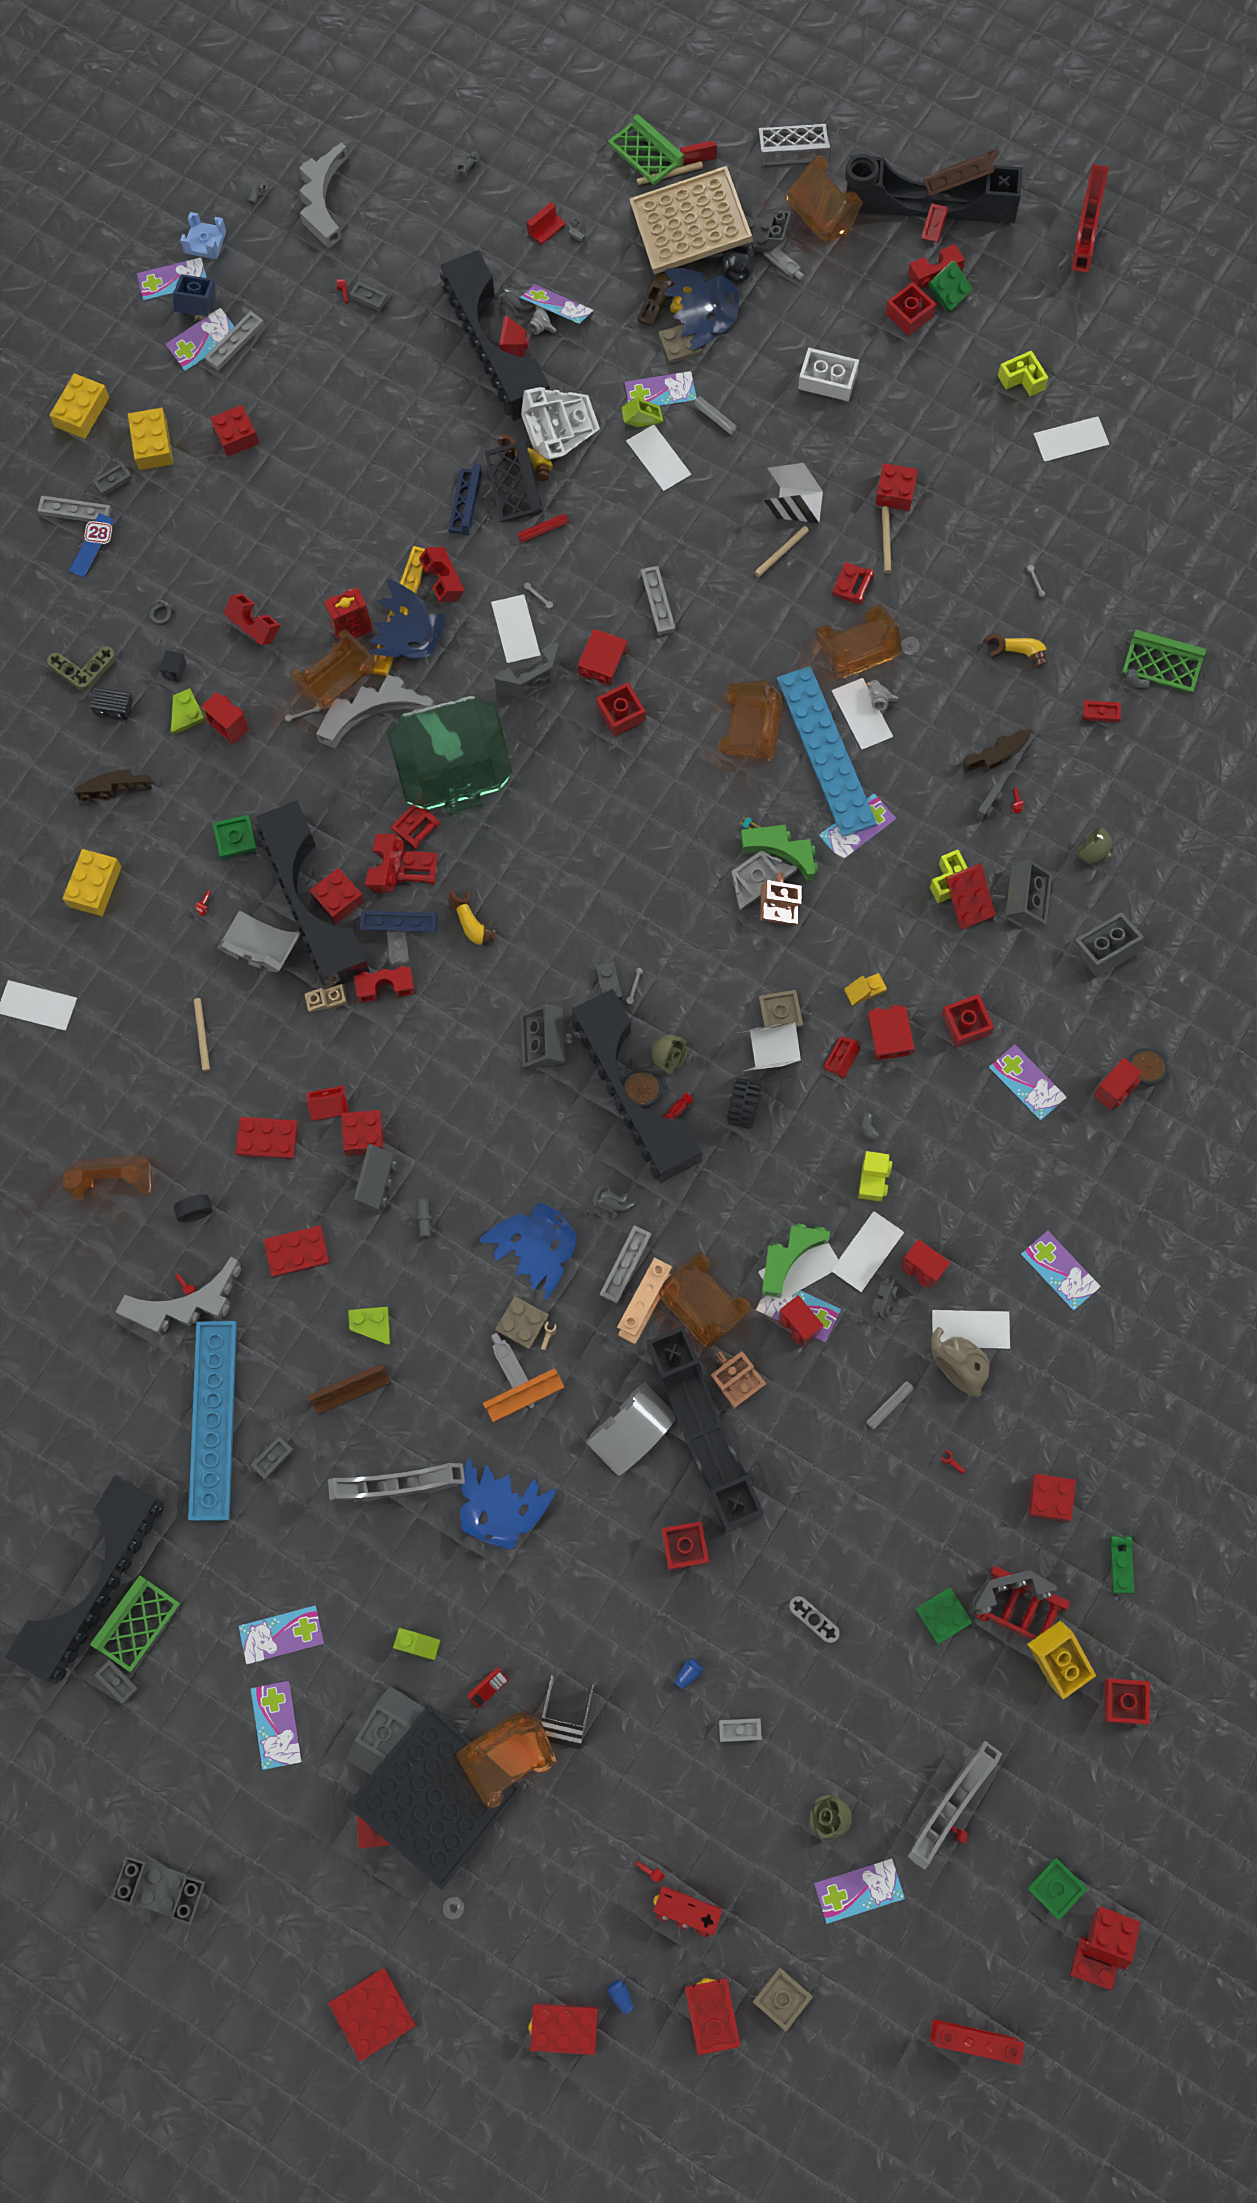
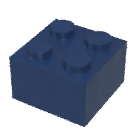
[173,274,215,317]

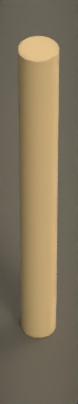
[636,161,703,186]
[882,506,891,573]
[754,526,809,577]
[194,998,210,1072]

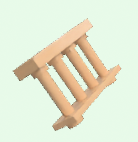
[617,1257,672,1345]

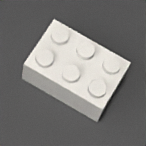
[798,348,859,401]

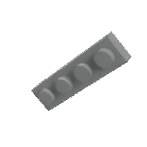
[204,311,264,371]
[37,496,112,522]
[641,566,675,635]
[600,1226,652,1304]

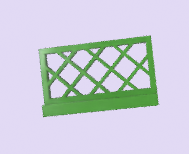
[608,114,684,185]
[1122,629,1206,693]
[90,1575,180,1673]

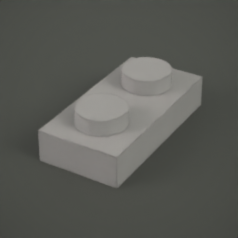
[719,1718,762,1742]

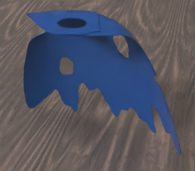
[479,1203,577,1300]
[460,1458,556,1549]

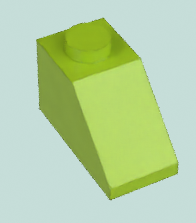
[621,397,663,428]
[393,1628,441,1660]

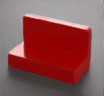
[680,141,717,166]
[527,202,565,245]
[306,1085,349,1121]

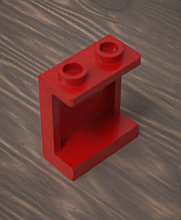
[578,629,628,685]
[867,1005,914,1061]

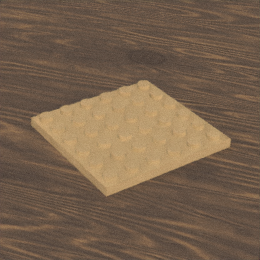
[629,166,753,274]

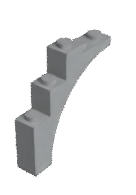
[299,142,348,248]
[316,675,435,748]
[116,1257,241,1335]
[328,1463,465,1502]
[907,1741,1002,1870]

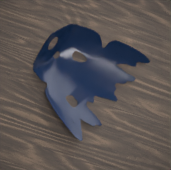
[665,268,739,350]
[365,579,445,658]

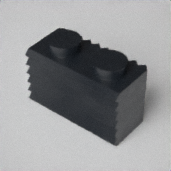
[90,687,133,720]

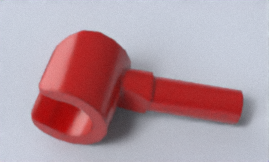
[337,279,349,303]
[1011,788,1024,814]
[195,890,211,916]
[175,1274,196,1296]
[941,1450,966,1474]
[950,1826,968,1843]
[635,1861,665,1882]

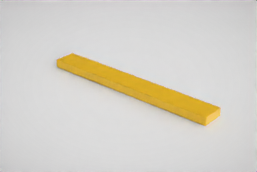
[369,546,425,677]

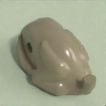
[931,1327,989,1397]

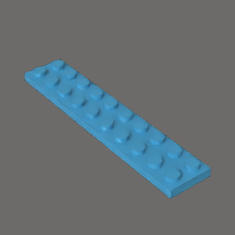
[776,666,877,838]
[188,1321,237,1521]

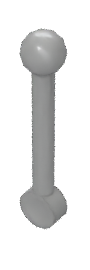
[1027,565,1045,598]
[524,583,553,610]
[285,705,322,723]
[626,968,643,1005]

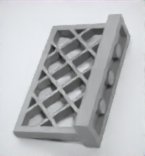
[759,124,830,166]

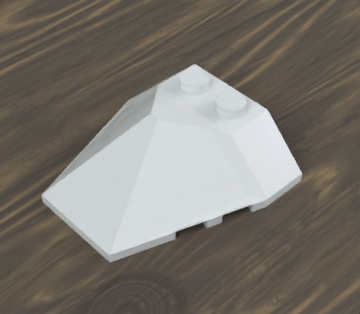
[521,387,600,460]

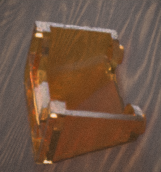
[786,155,863,241]
[815,603,902,678]
[290,629,375,708]
[718,680,782,760]
[62,1155,151,1199]
[658,1251,753,1347]
[457,1712,557,1808]

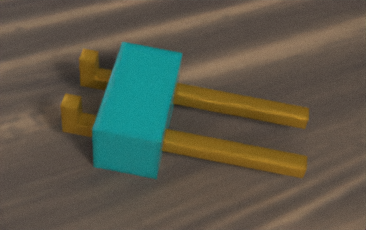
[740,816,761,829]

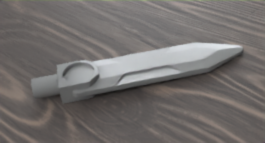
[760,247,805,281]
[491,1333,534,1408]

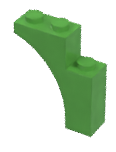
[741,825,818,881]
[762,1224,830,1298]

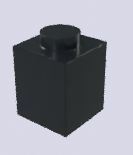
[160,650,187,681]

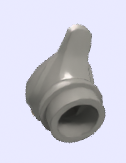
[528,305,557,335]
[867,680,898,710]

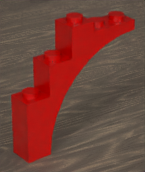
[1071,164,1109,273]

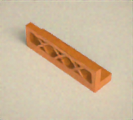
[483,1368,565,1423]

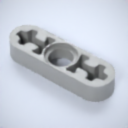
[789,1596,840,1643]

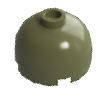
[1076,826,1113,863]
[652,1034,688,1074]
[810,1795,852,1839]

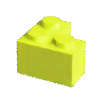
[998,350,1049,396]
[930,850,967,903]
[858,1151,892,1202]

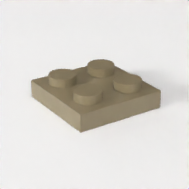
[658,324,702,364]
[759,990,803,1029]
[495,1296,549,1350]
[752,1967,813,2031]

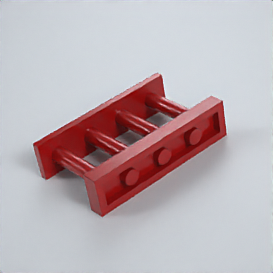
[974,1566,1070,1641]
[929,2019,1025,2065]

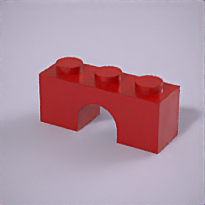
[908,244,965,289]
[419,547,465,602]
[223,593,281,645]
[365,834,404,893]
[354,966,415,1003]

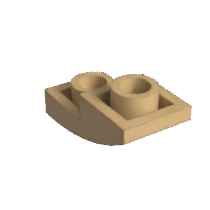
[305,984,348,1012]

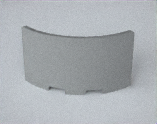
[218,911,300,972]
[586,1382,676,1476]

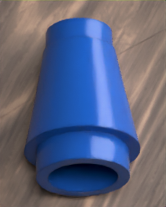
[674,1658,704,1689]
[606,1979,634,2014]

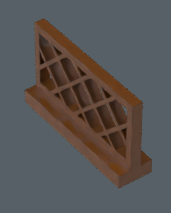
[923,148,999,196]
[307,1364,392,1415]

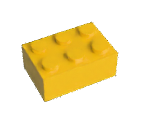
[49,373,109,439]
[128,408,174,470]
[62,849,122,917]
[1027,1620,1096,1699]

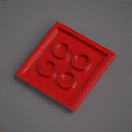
[328,1967,416,2062]

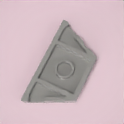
[732,850,798,911]

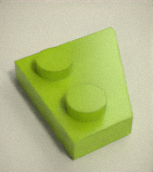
[171,688,205,735]
[348,1307,391,1345]

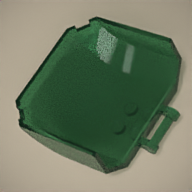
[387,695,512,816]

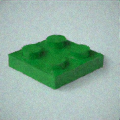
[928,261,973,312]
[213,815,257,859]
[915,1587,972,1645]
[1027,1857,1087,1920]

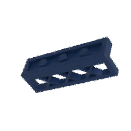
[448,463,482,535]
[360,911,438,932]

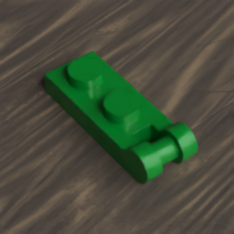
[1110,1535,1134,1594]

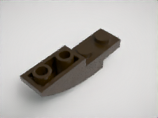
[637,266,684,327]
[962,729,1031,773]
[74,769,152,801]

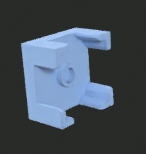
[180,212,226,260]

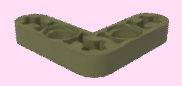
[47,646,116,691]

